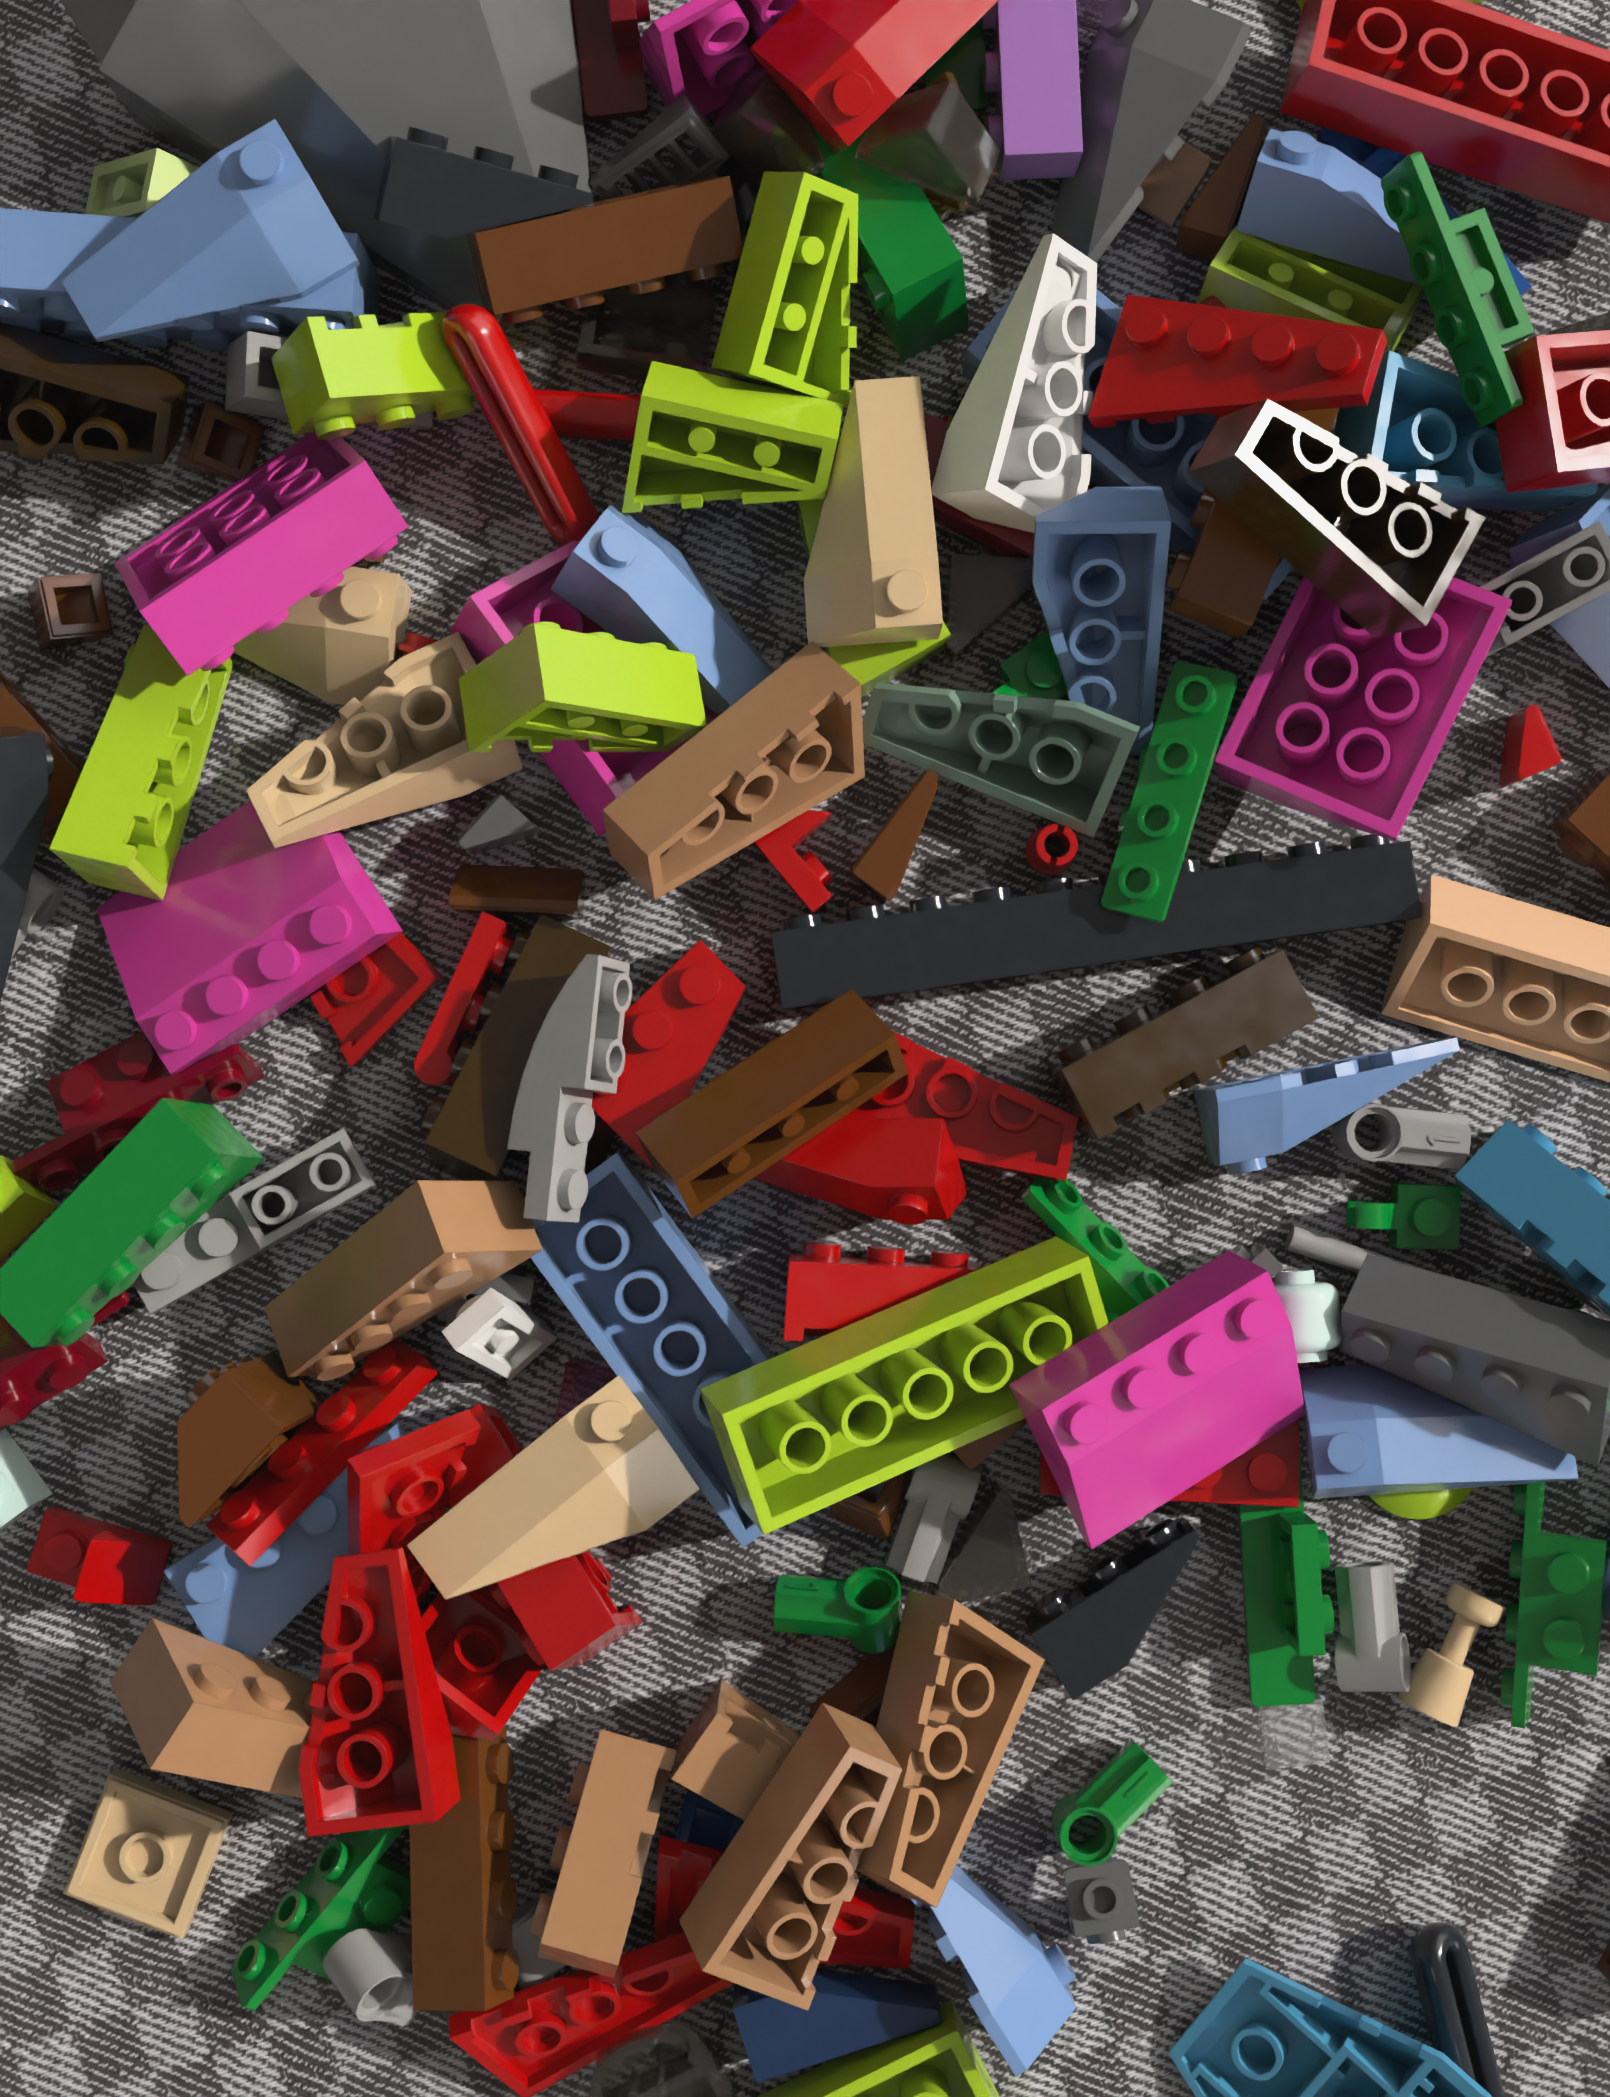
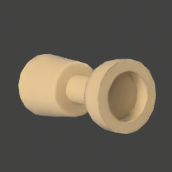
[1397,1581,1507,1727]

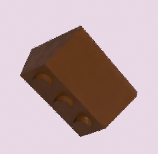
[177,1351,325,1528]

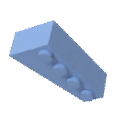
[164,1422,407,1658]

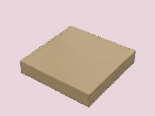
[63,1767,233,1939]

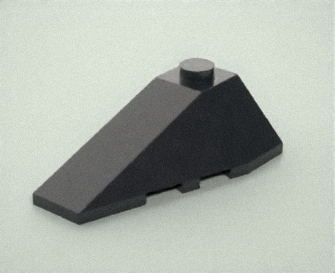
[0,726,54,1002]

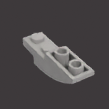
[1480,521,1610,657]
[507,954,632,1223]
[133,1128,376,1314]

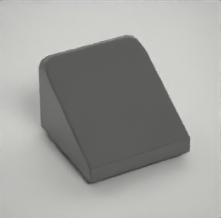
[458,795,542,855]

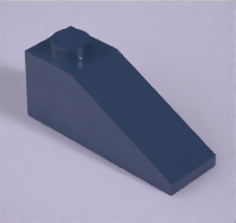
[733,1968,942,2083]

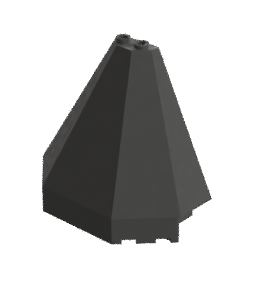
[60,0,594,333]

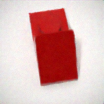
[753,810,834,914]
[26,1506,174,1606]

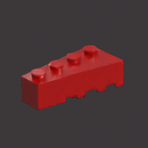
[448,1403,643,1671]

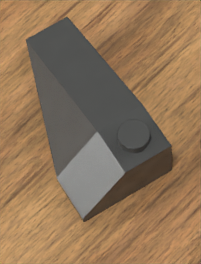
[1051,0,1252,263]

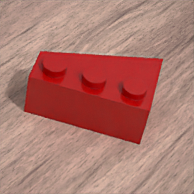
[592,940,747,1168]
[783,1242,981,1342]

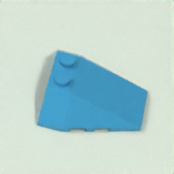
[1168,1958,1492,2097]

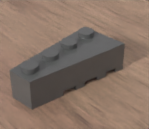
[1341,1254,1610,1467]

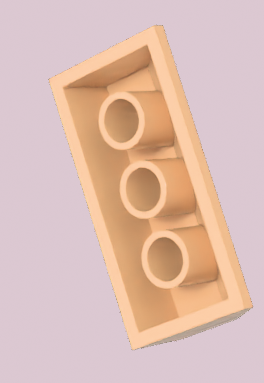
[1381,875,1610,1082]

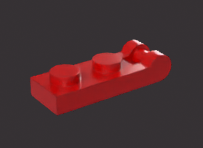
[414,911,515,1086]

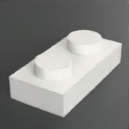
[442,1287,557,1380]

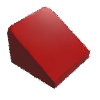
[1500,704,1562,789]

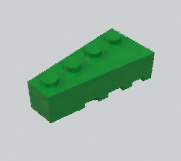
[774,91,969,362]
[0,1098,265,1348]

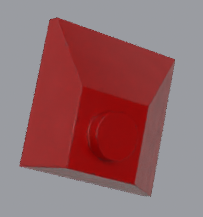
[421,1586,546,1741]

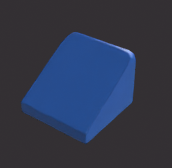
[675,1790,744,1852]

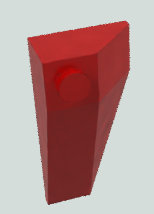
[749,0,999,154]
[753,1118,967,1225]

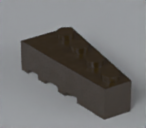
[1048,946,1319,1140]

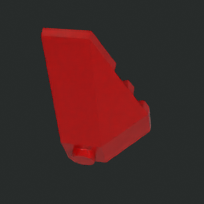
[298,1547,461,1837]

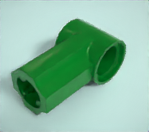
[773,1567,902,1654]
[1051,1738,1173,1867]

